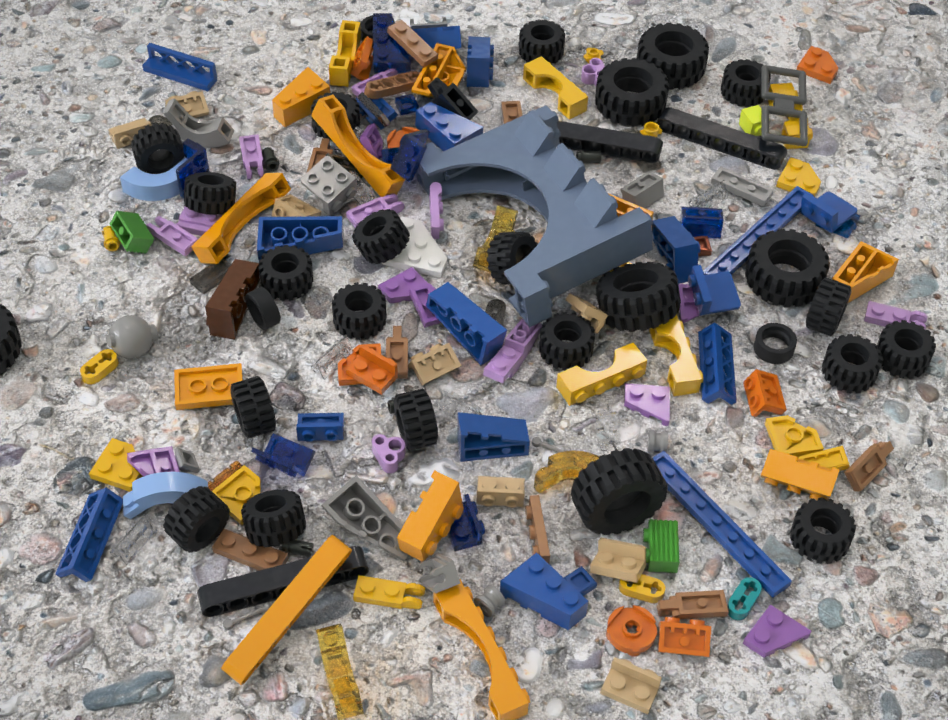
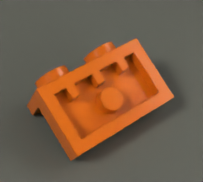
[350,36,374,81]
[346,344,398,395]
[743,369,787,417]
[658,617,711,657]

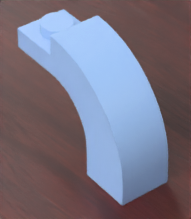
[120,158,193,201]
[123,472,208,519]

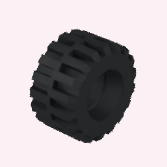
[519,19,565,65]
[721,59,771,107]
[311,92,360,141]
[131,123,186,174]
[184,172,236,215]
[352,209,410,264]
[487,231,538,285]
[259,245,313,301]
[806,277,851,336]
[332,282,387,340]
[539,312,595,371]
[877,320,936,379]
[822,334,883,393]
[230,376,276,439]
[394,388,438,451]
[163,486,230,553]
[241,489,306,547]
[790,498,856,564]

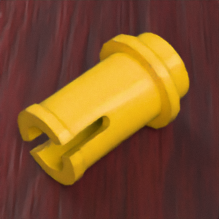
[102,226,120,251]

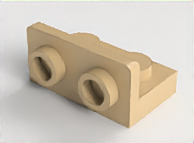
[165,91,209,118]
[108,118,152,149]
[271,194,322,217]
[566,293,608,334]
[408,343,462,386]
[477,476,525,508]
[590,537,646,583]
[600,657,662,714]

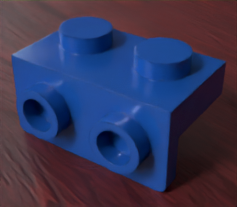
[355,97,398,130]
[296,413,344,442]

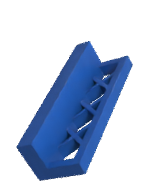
[142,43,217,91]
[698,322,737,405]
[55,487,123,582]

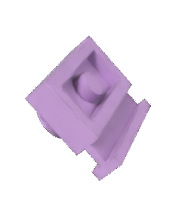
[176,207,224,236]

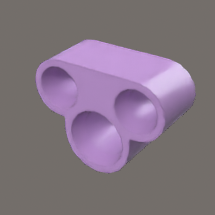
[581,58,605,86]
[372,434,406,473]

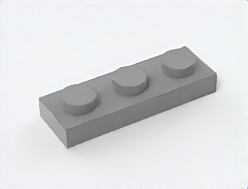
[711,167,774,207]

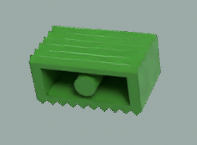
[110,211,154,254]
[643,519,680,573]

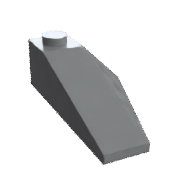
[321,475,410,561]

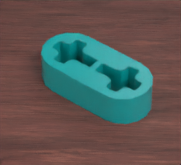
[727,577,762,620]

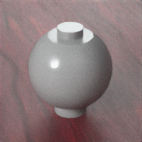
[106,315,158,359]

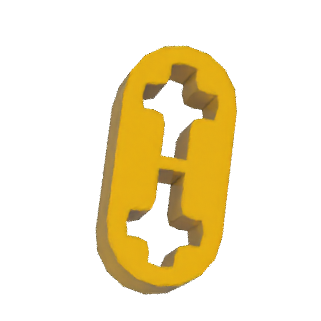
[80,349,119,385]
[618,574,665,603]

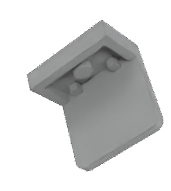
[300,156,357,216]

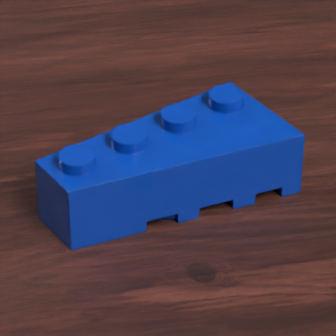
[257,216,344,260]
[426,282,507,366]

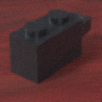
[427,77,479,120]

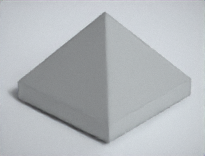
[174,448,200,473]

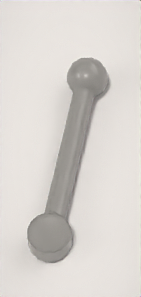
[532,437,576,460]
[223,602,272,630]

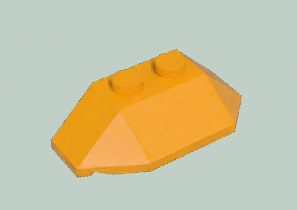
[411,43,466,99]

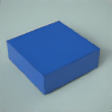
[564,566,597,596]

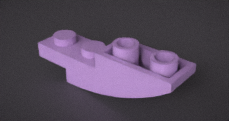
[483,319,542,383]

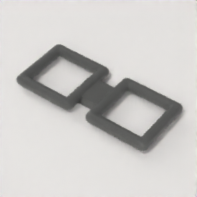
[761,65,808,146]

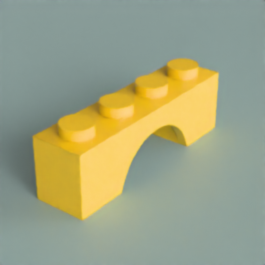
[328,20,361,87]
[523,56,588,120]
[768,83,813,149]
[649,314,703,396]
[556,342,647,406]

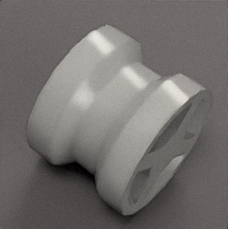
[647,430,668,453]
[474,585,505,617]

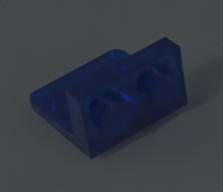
[390,129,430,181]
[176,138,210,198]
[251,433,315,478]

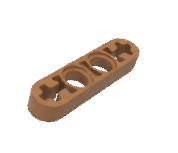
[364,71,420,99]

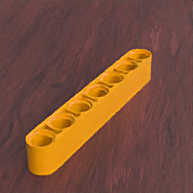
[221,534,352,685]

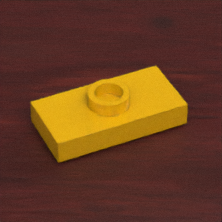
[798,446,850,471]

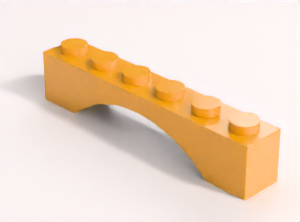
[311,94,406,197]
[191,173,291,264]
[433,579,530,720]

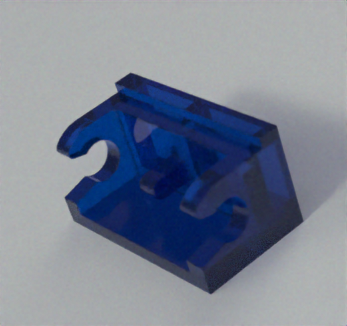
[680,206,724,239]

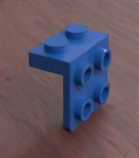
[801,191,857,233]
[688,265,741,315]

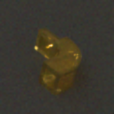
[473,205,518,273]
[534,451,600,494]
[316,623,364,720]

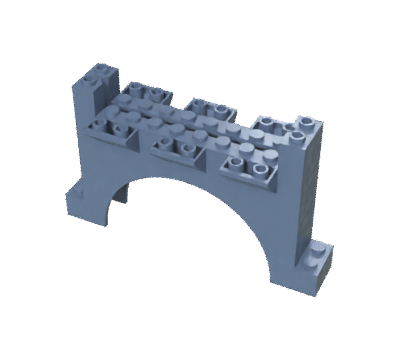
[411,105,654,328]

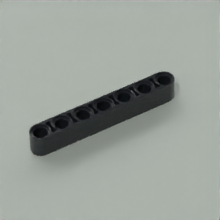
[656,107,787,170]
[557,121,663,163]
[197,546,369,617]

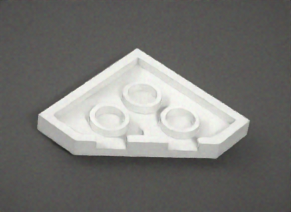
[382,216,447,278]

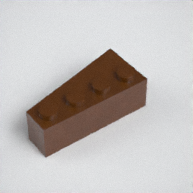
[205,259,260,340]

